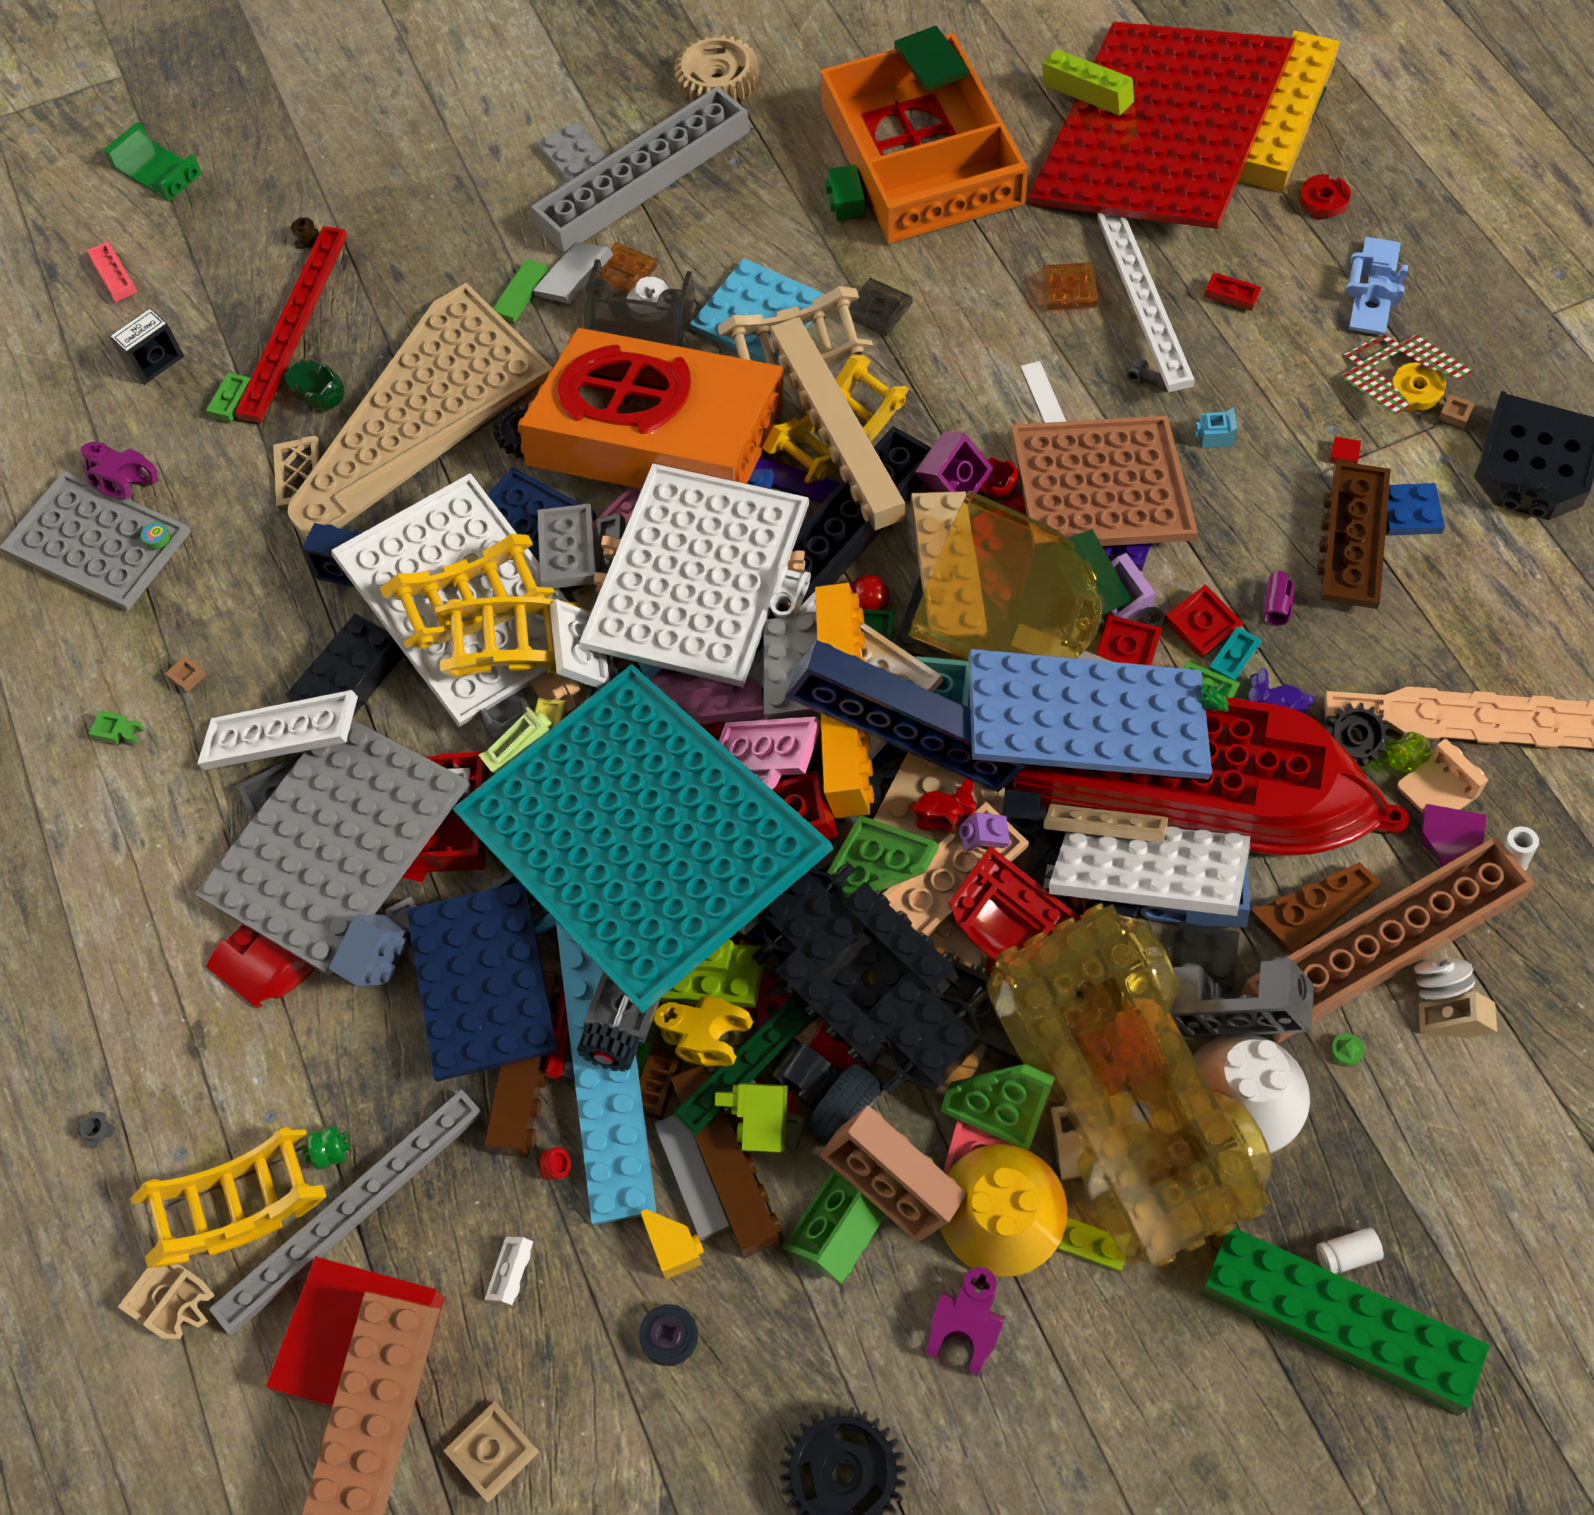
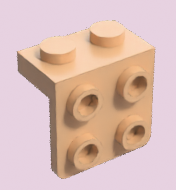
[1397,738,1488,814]

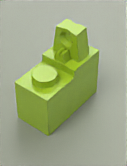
[715,1083,788,1152]

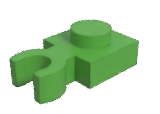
[89,711,144,745]

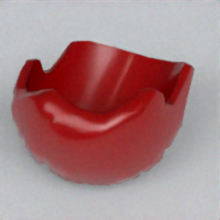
[979,457,1019,499]

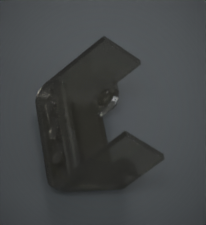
[584,259,696,347]

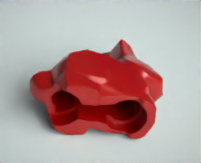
[908,779,976,833]

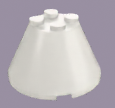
[1181,1035,1310,1157]

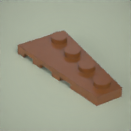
[1249,862,1382,955]

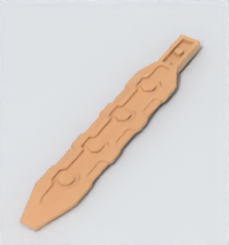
[1324,687,1594,749]

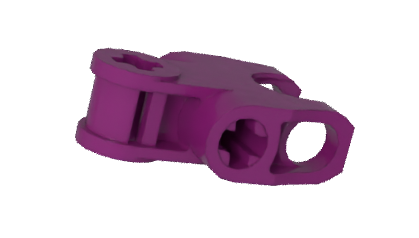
[81,442,158,500]
[926,1267,1005,1377]

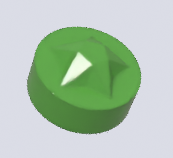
[1330,1033,1364,1067]

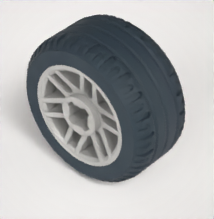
[807,1064,883,1145]

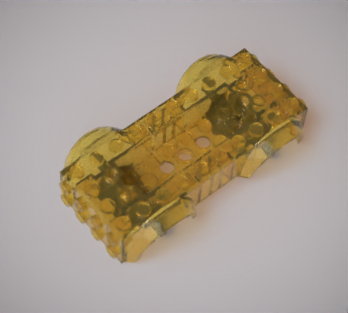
[987,903,1272,1267]

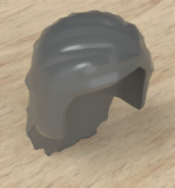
[481,693,529,740]

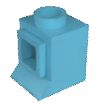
[1195,407,1238,448]

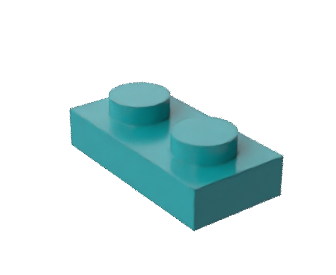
[1208,627,1262,681]

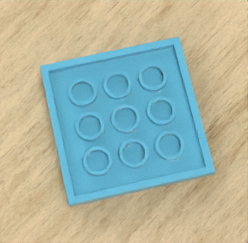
[690,258,825,364]

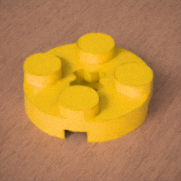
[1391,362,1446,412]

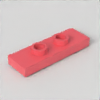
[86,241,138,303]

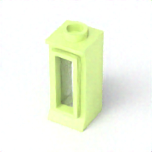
[479,707,552,774]

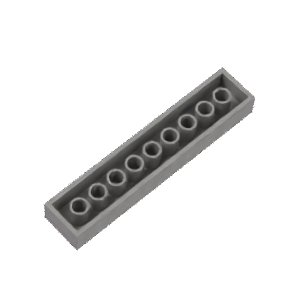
[531,86,749,254]

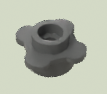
[77,1112,115,1149]

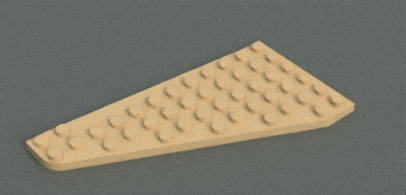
[288,283,553,539]

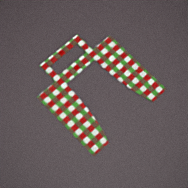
[1340,334,1475,415]

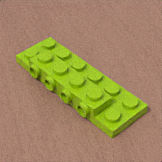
[659,940,764,1008]

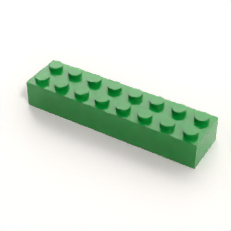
[1200,1225,1490,1416]

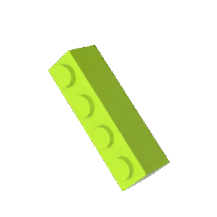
[1042,49,1134,116]

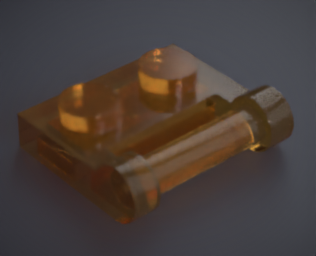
[594,242,658,293]

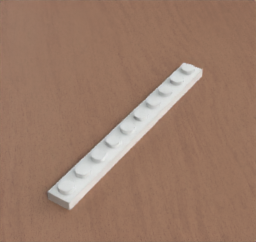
[1097,213,1194,392]

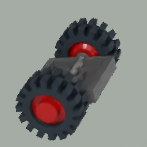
[576,972,661,1072]

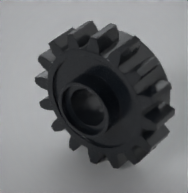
[493,404,529,457]
[1325,703,1390,766]

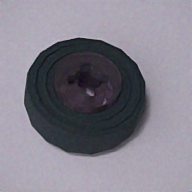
[639,1304,699,1366]

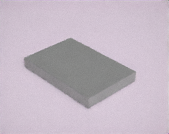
[532,242,613,304]

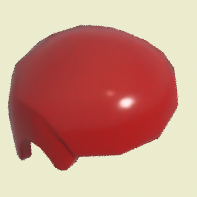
[851,575,890,610]

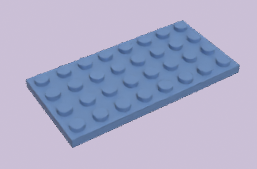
[968,649,1212,779]

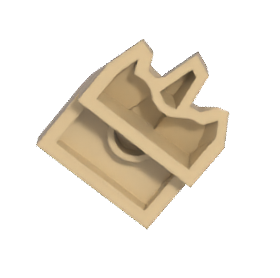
[118,1264,215,1339]

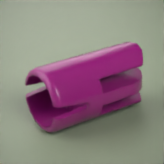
[1262,570,1295,626]

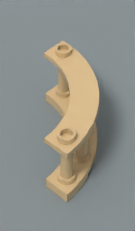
[717,286,873,379]

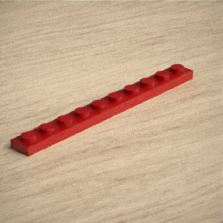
[235,226,348,423]

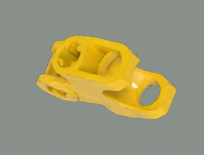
[654,996,753,1066]

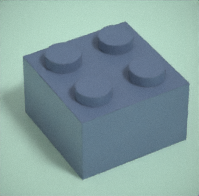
[328,914,411,986]

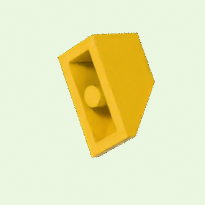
[640,1209,704,1279]

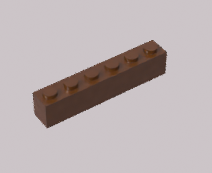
[485,970,563,1158]
[671,1065,782,1258]

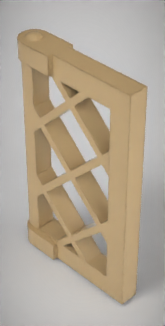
[273,436,320,510]

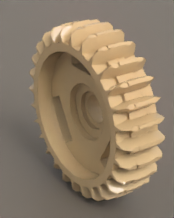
[674,35,759,103]

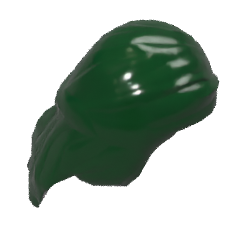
[285,359,345,411]

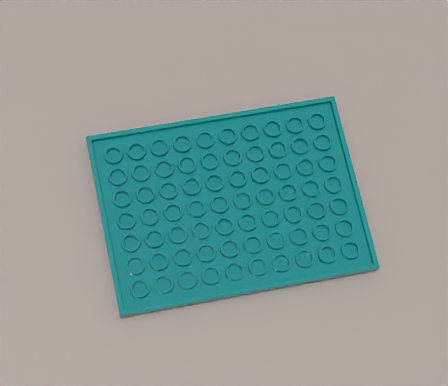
[452,664,833,1014]

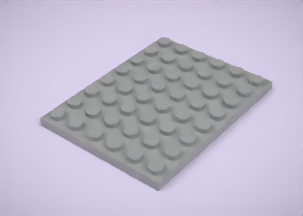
[195,719,470,976]

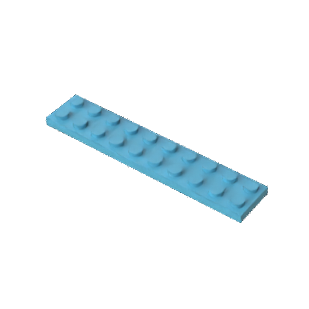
[556,922,657,1225]

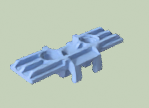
[1345,237,1408,336]

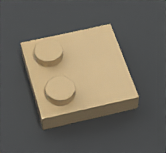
[444,1401,539,1503]

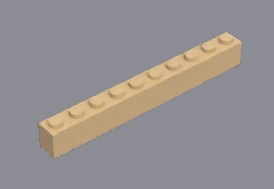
[769,317,905,530]

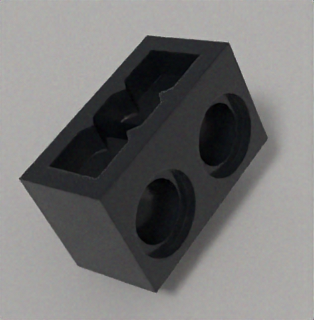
[1002,789,1046,846]

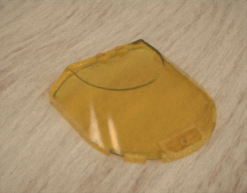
[908,491,1102,660]

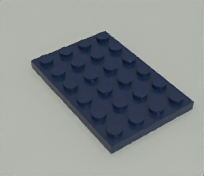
[406,882,558,1082]

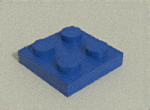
[1386,483,1445,536]

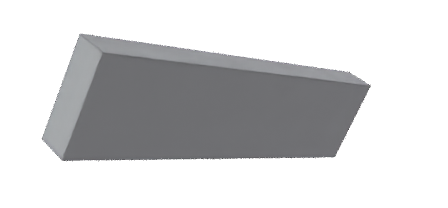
[654,1115,730,1241]

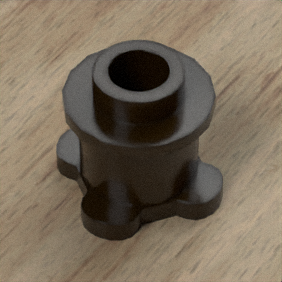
[290,217,319,249]

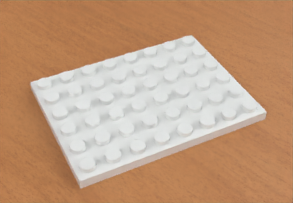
[579,464,809,687]
[331,473,569,727]

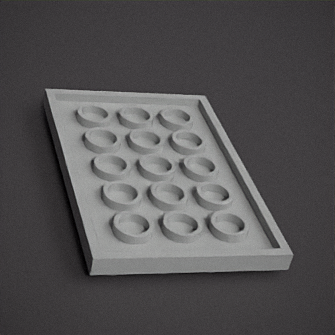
[0,471,191,611]

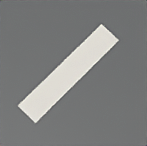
[1021,361,1066,423]

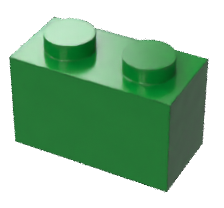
[824,164,865,221]

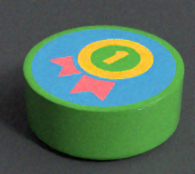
[141,522,170,549]

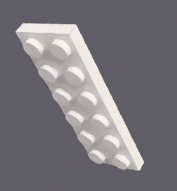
[197,690,358,770]

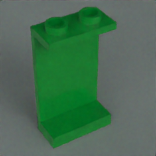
[103,122,202,201]

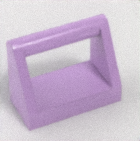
[1109,553,1156,619]

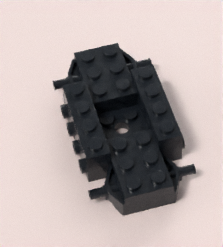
[751,861,989,1096]

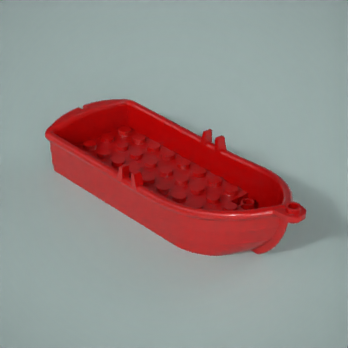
[1005,697,1409,856]

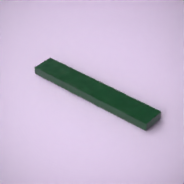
[673,996,814,1137]

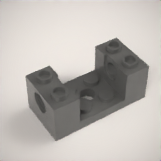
[1167,957,1314,1038]

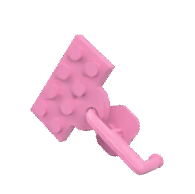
[719,717,821,789]

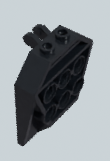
[1474,391,1594,520]

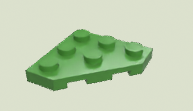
[827,815,939,898]
[940,1064,1055,1151]

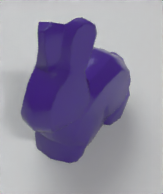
[1247,668,1314,714]

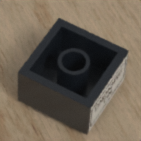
[109,308,184,385]

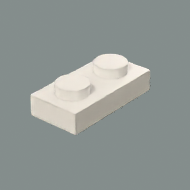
[484,1237,533,1305]

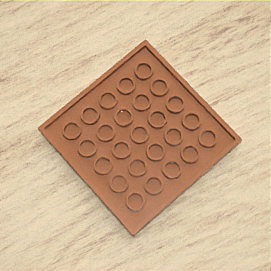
[1011,416,1198,550]

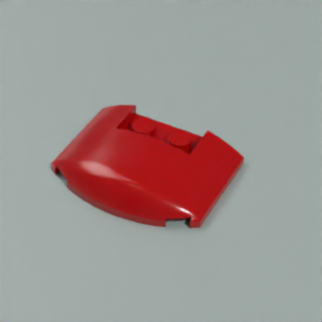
[948,846,1084,979]
[206,924,316,1009]

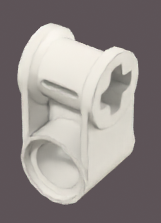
[770,565,811,618]

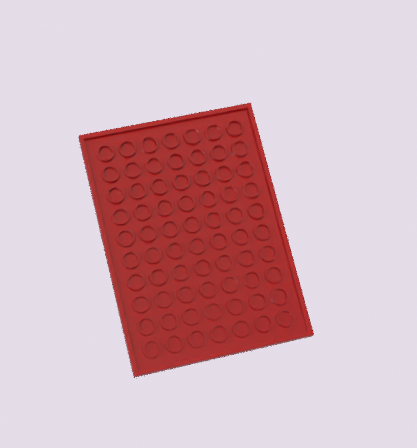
[1028,22,1295,229]

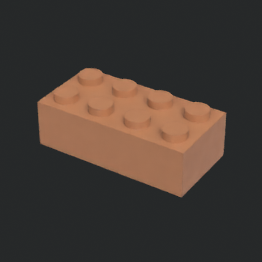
[820,1105,967,1243]

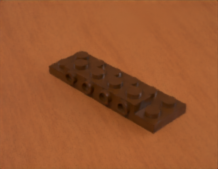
[1316,461,1391,609]

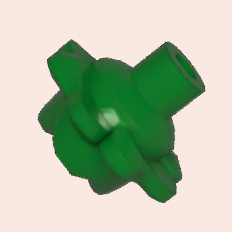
[1200,682,1231,713]

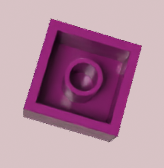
[915,431,993,504]

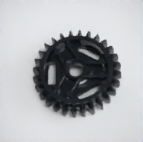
[779,1406,906,1515]

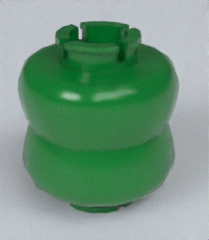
[302,1125,351,1170]

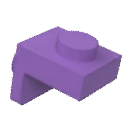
[960,812,1010,851]

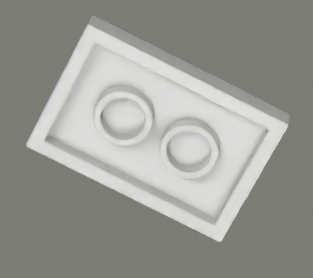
[550,599,610,689]

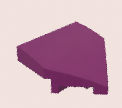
[1421,804,1487,867]

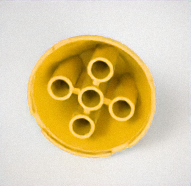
[940,1144,1067,1277]

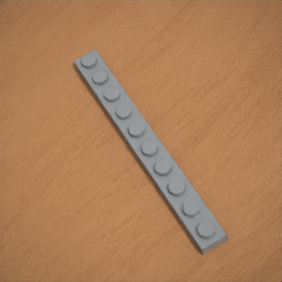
[209,1089,483,1336]

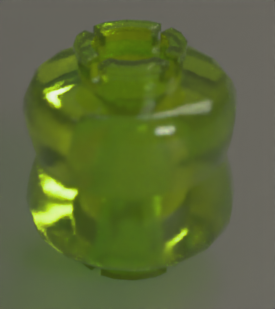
[1387,731,1432,774]

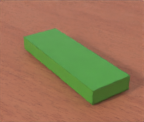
[493,259,549,324]

